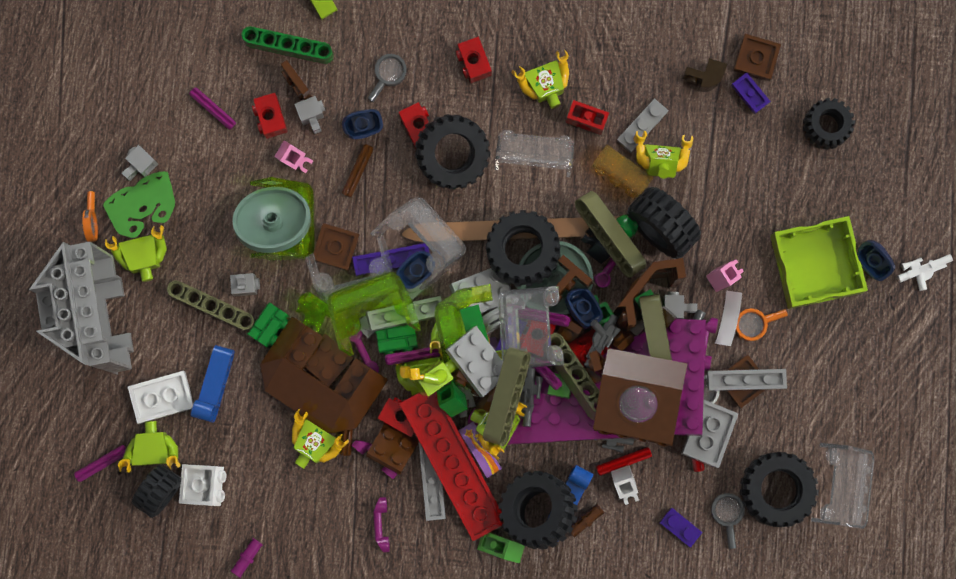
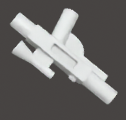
[897,254,953,291]

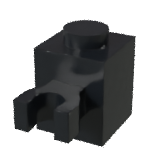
[580,228,610,264]

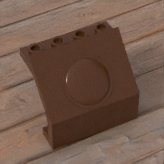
[613,258,686,333]

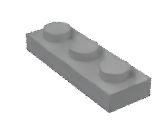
[617,98,669,153]

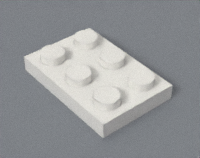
[128,371,194,424]

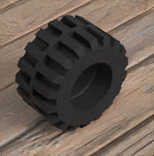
[803,98,855,150]
[132,464,182,518]

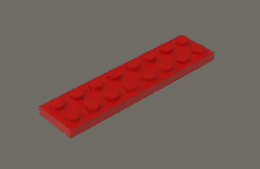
[399,392,504,541]

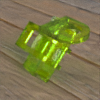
[296,292,333,333]

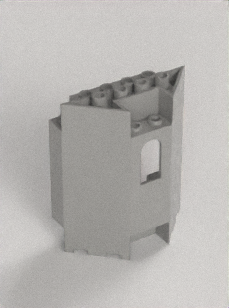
[29,242,134,374]

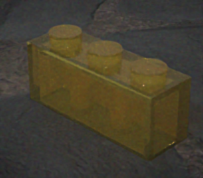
[592,145,654,198]

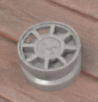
[482,307,508,334]

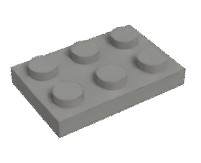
[449,268,516,314]
[445,326,503,397]
[681,400,738,468]

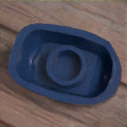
[342,109,383,139]
[857,240,896,281]
[396,251,436,289]
[565,289,603,329]

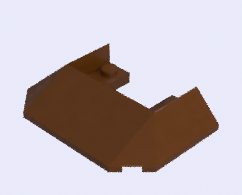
[260,316,388,434]

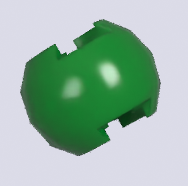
[616,214,638,238]

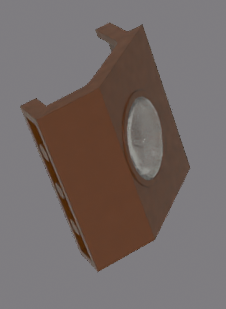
[593,348,688,447]

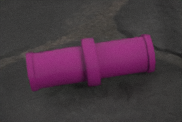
[231,538,263,578]

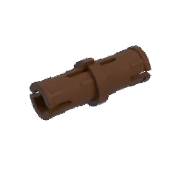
[571,503,604,538]

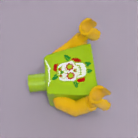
[512,49,569,109]
[634,131,693,179]
[470,402,527,460]
[292,409,349,469]

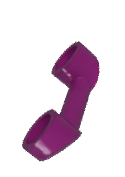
[594,258,616,288]
[705,318,718,371]
[347,327,379,373]
[351,440,397,479]
[373,497,390,552]

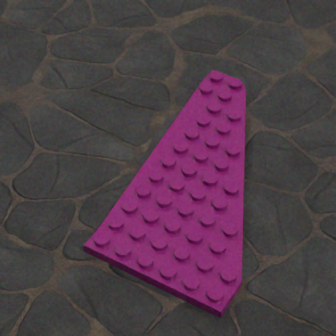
[466,319,706,446]

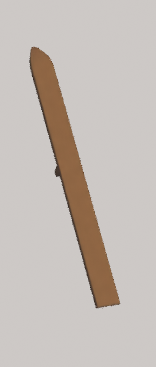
[402,216,620,243]

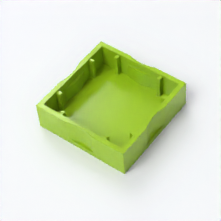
[770,216,868,309]

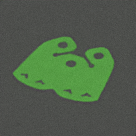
[103,171,175,238]

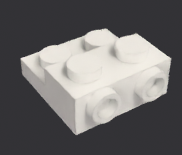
[179,464,226,506]

